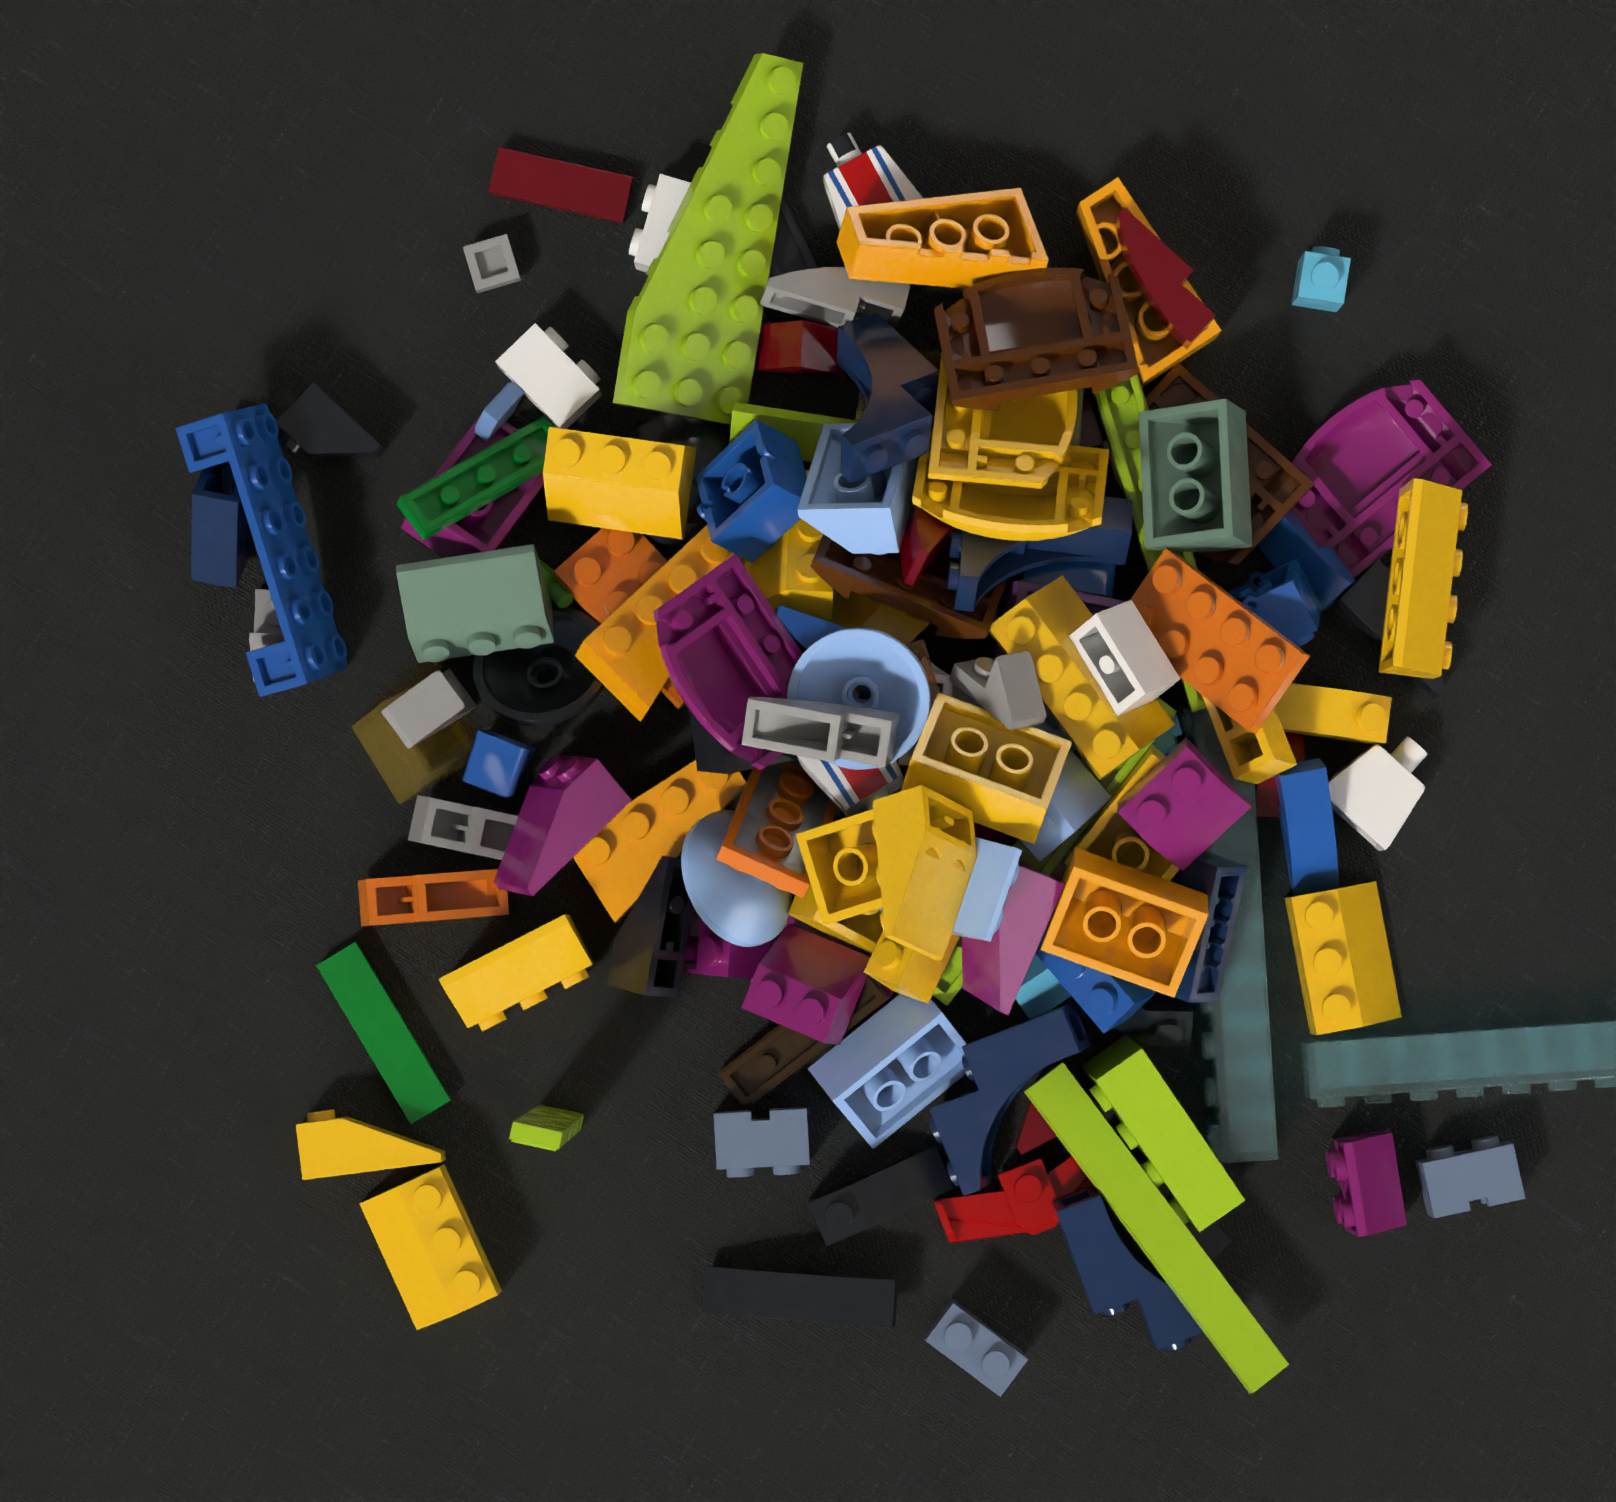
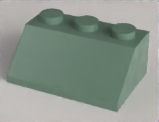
[1139,399,1253,553]
[396,544,554,663]

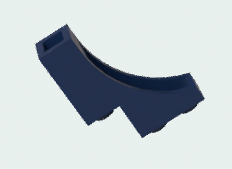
[836,313,939,483]
[947,496,1133,612]
[929,1002,1091,1196]
[1051,1186,1204,1350]

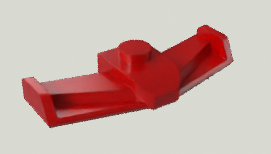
[933,1156,1094,1243]

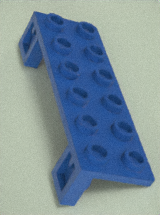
[175,403,348,697]

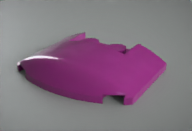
[1289,380,1492,578]
[653,554,803,770]

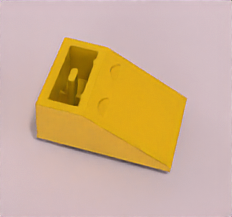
[872,785,977,961]

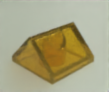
[351,685,472,805]

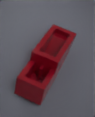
[1114,208,1216,350]
[900,503,956,587]

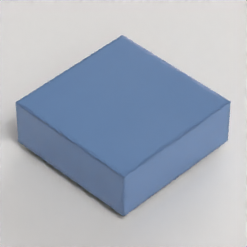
[474,382,524,442]

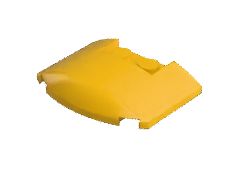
[928,353,1078,489]
[912,430,1109,541]

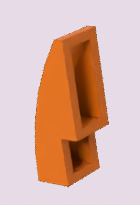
[358,869,509,927]

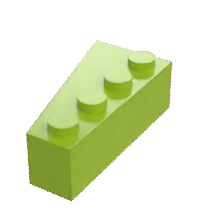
[1081,1035,1245,1233]

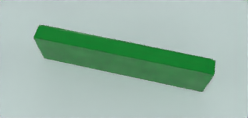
[396,415,555,541]
[316,942,452,1124]

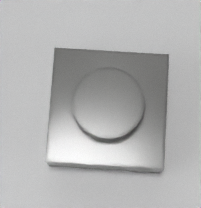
[463,234,521,294]

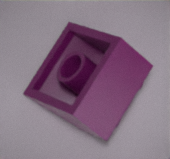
[1117,738,1252,871]
[741,923,870,1045]

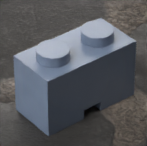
[714,1106,810,1178]
[1415,1135,1526,1218]
[924,1298,1028,1397]

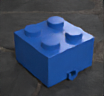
[695,419,807,563]
[1226,558,1322,647]

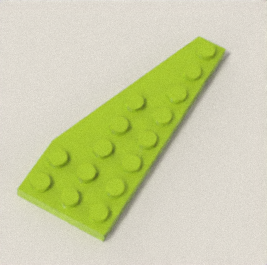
[613,53,803,426]

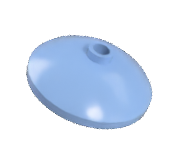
[787,628,931,770]
[681,810,792,947]

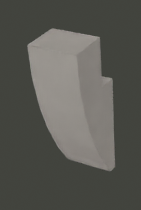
[759,267,911,328]
[742,697,900,767]
[408,795,518,860]

